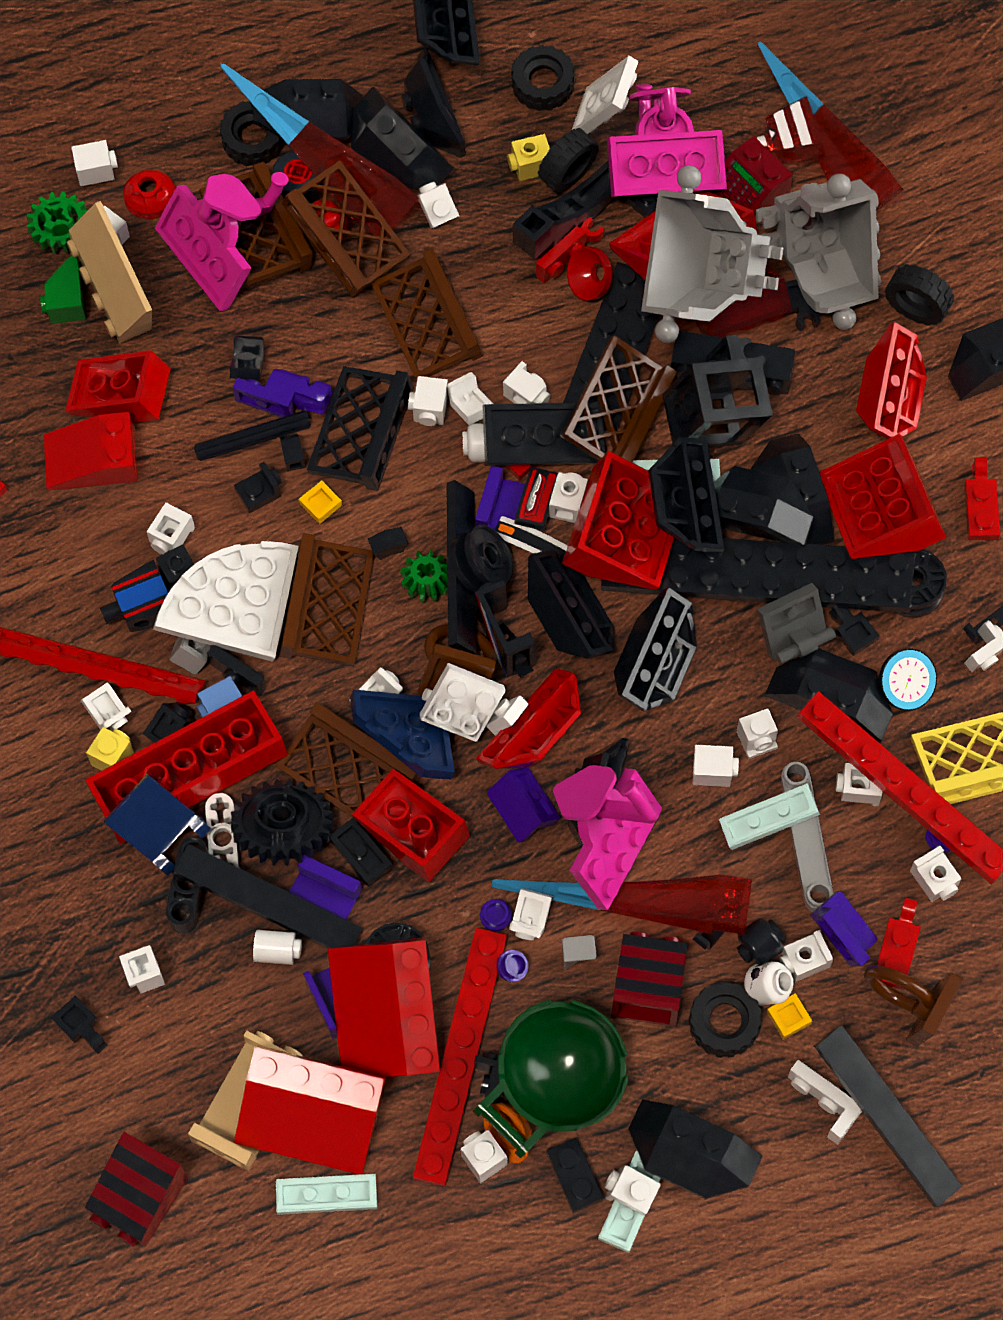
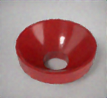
[124,169,175,220]
[567,246,613,301]

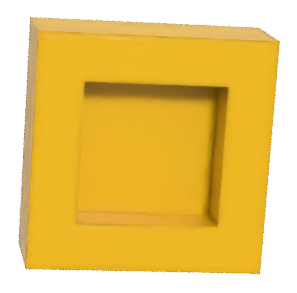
[299,480,342,524]
[767,993,812,1040]

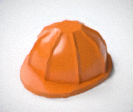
[484,1102,532,1163]

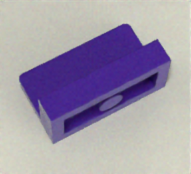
[475,466,525,529]
[487,767,561,843]
[289,855,362,920]
[810,891,877,966]
[303,968,337,1039]

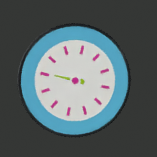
[879,648,937,711]

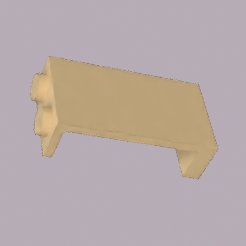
[188,1031,303,1171]

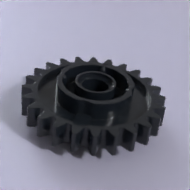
[230,779,333,866]

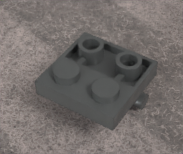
[757,583,836,664]

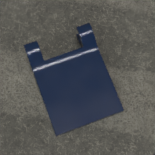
[104,774,211,876]

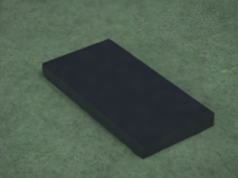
[482,402,605,466]

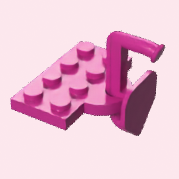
[607,84,727,197]
[155,172,288,311]
[553,765,662,910]

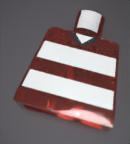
[756,96,826,164]

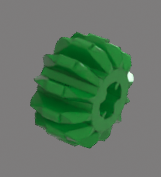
[400,549,448,603]

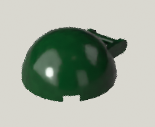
[472,1000,629,1159]

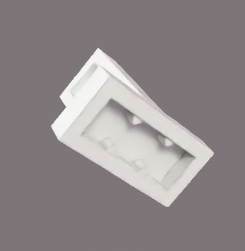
[788,1060,862,1145]

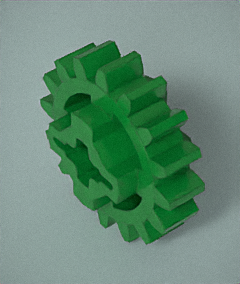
[26,191,88,253]

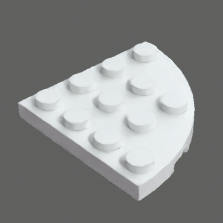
[153,541,299,662]

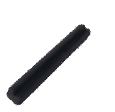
[194,411,311,461]

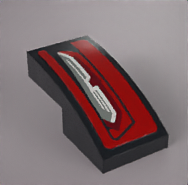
[514,467,558,531]

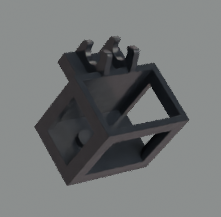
[662,335,773,448]

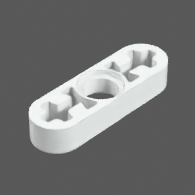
[205,793,240,869]

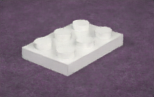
[572,56,638,134]

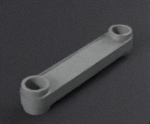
[781,762,833,912]

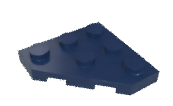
[350,690,455,780]

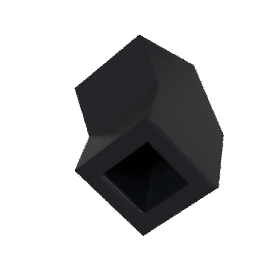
[279,433,305,472]
[368,527,408,560]

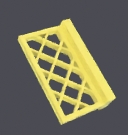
[911,712,1003,804]

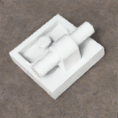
[419,663,505,742]

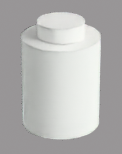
[253,930,302,965]

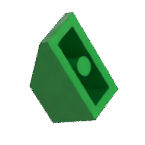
[40,255,86,324]

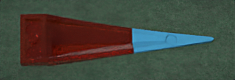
[758,42,904,211]
[220,64,419,238]
[492,874,752,935]

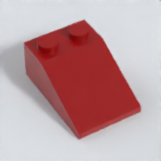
[65,350,170,423]
[44,412,138,491]
[352,768,470,883]

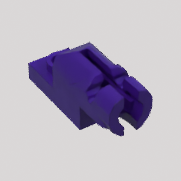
[232,369,333,417]

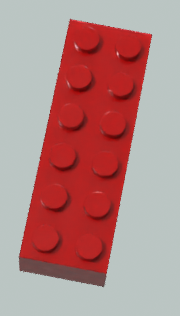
[85,690,288,845]

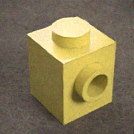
[507,134,550,181]
[86,727,134,771]

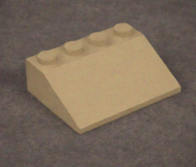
[66,201,152,344]

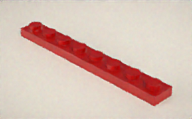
[0,627,206,704]
[796,691,1003,885]
[413,928,507,1187]

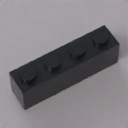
[671,330,796,395]

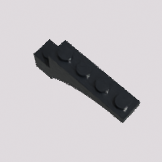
[512,161,615,259]

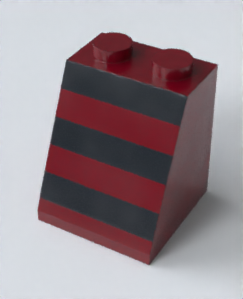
[611,932,688,1027]
[85,1131,188,1247]

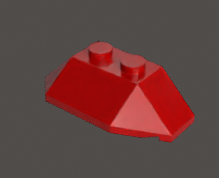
[856,322,927,439]
[476,668,581,769]

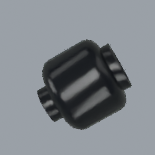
[736,918,786,964]

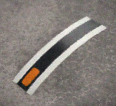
[494,516,567,560]

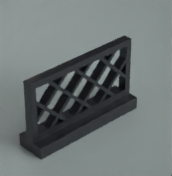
[307,366,414,491]

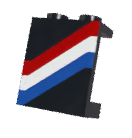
[475,580,535,678]

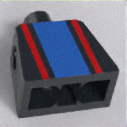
[99,560,168,632]

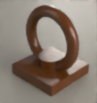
[417,624,496,696]
[864,965,963,1047]

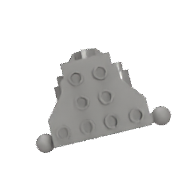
[641,165,784,343]
[756,174,881,330]

